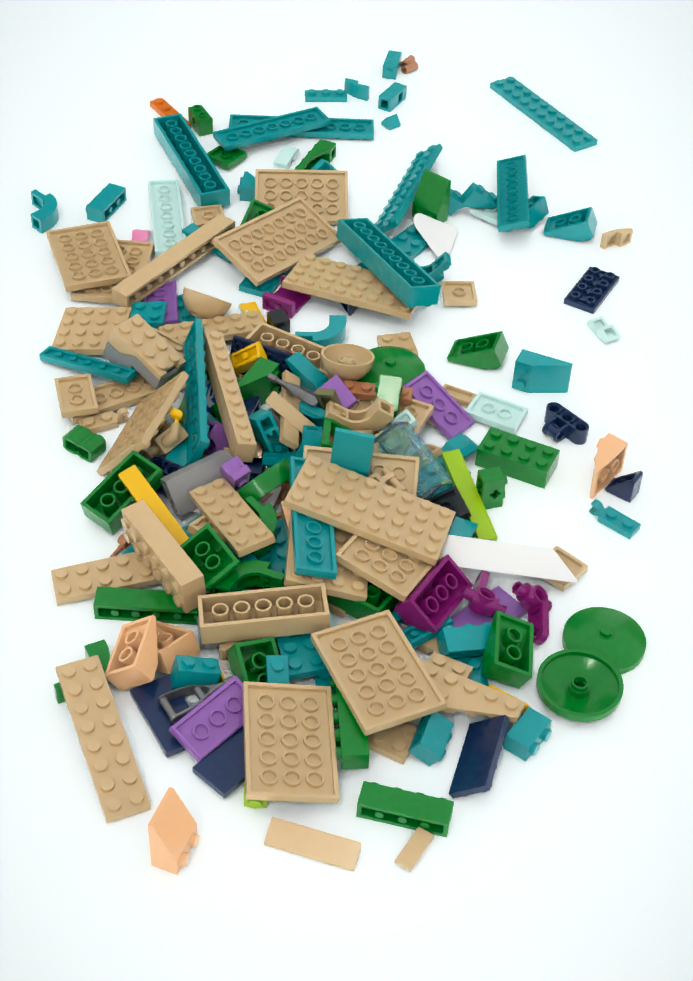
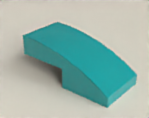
[344,78,370,101]

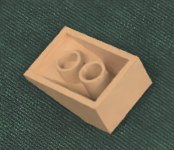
[589,433,628,499]
[105,615,158,691]
[156,621,201,674]
[148,787,200,875]

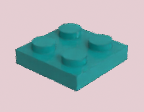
[130,301,167,328]

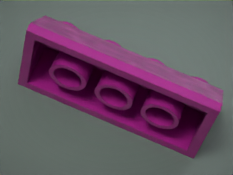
[394,555,474,634]

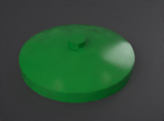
[356,346,426,386]
[562,607,647,674]
[536,649,624,722]

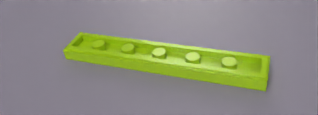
[441,449,498,541]

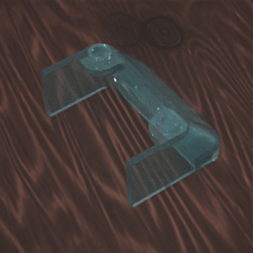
[374,422,453,500]

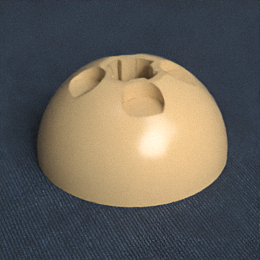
[183,287,232,319]
[321,343,375,381]

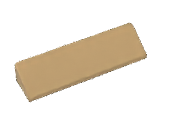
[265,390,323,447]
[264,817,362,872]

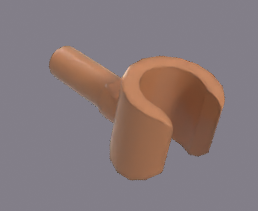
[110,534,131,557]

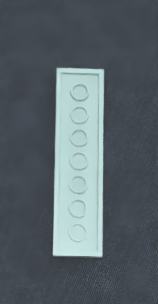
[148,179,186,257]

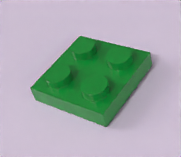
[207,145,247,170]

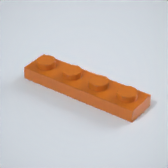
[150,98,191,128]

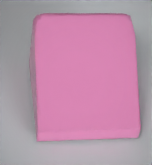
[132,229,151,242]

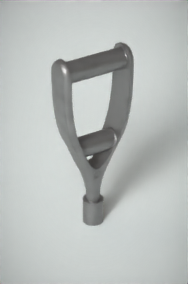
[267,373,322,408]
[157,676,233,724]

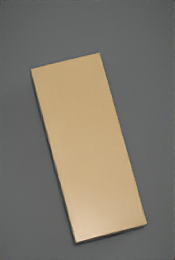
[394,827,435,872]

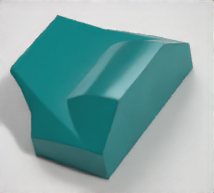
[299,401,326,429]
[442,434,478,458]

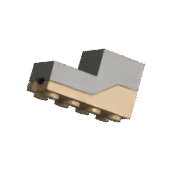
[103,314,186,389]

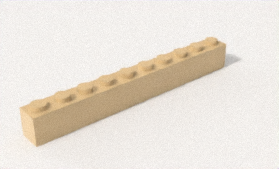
[111,214,235,307]
[203,331,257,462]

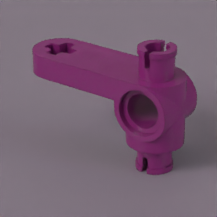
[461,570,507,617]
[512,581,553,646]

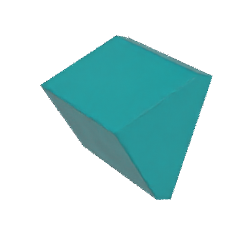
[381,114,401,130]

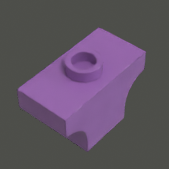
[204,421,228,455]
[220,456,251,491]

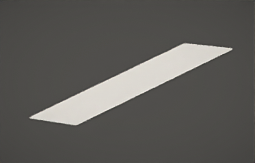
[440,535,578,583]

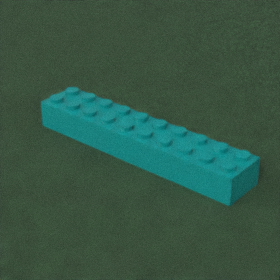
[153,113,230,208]
[336,218,441,308]

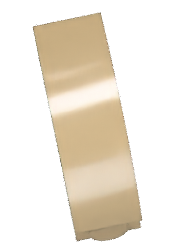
[325,397,394,432]

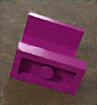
[262,275,311,319]

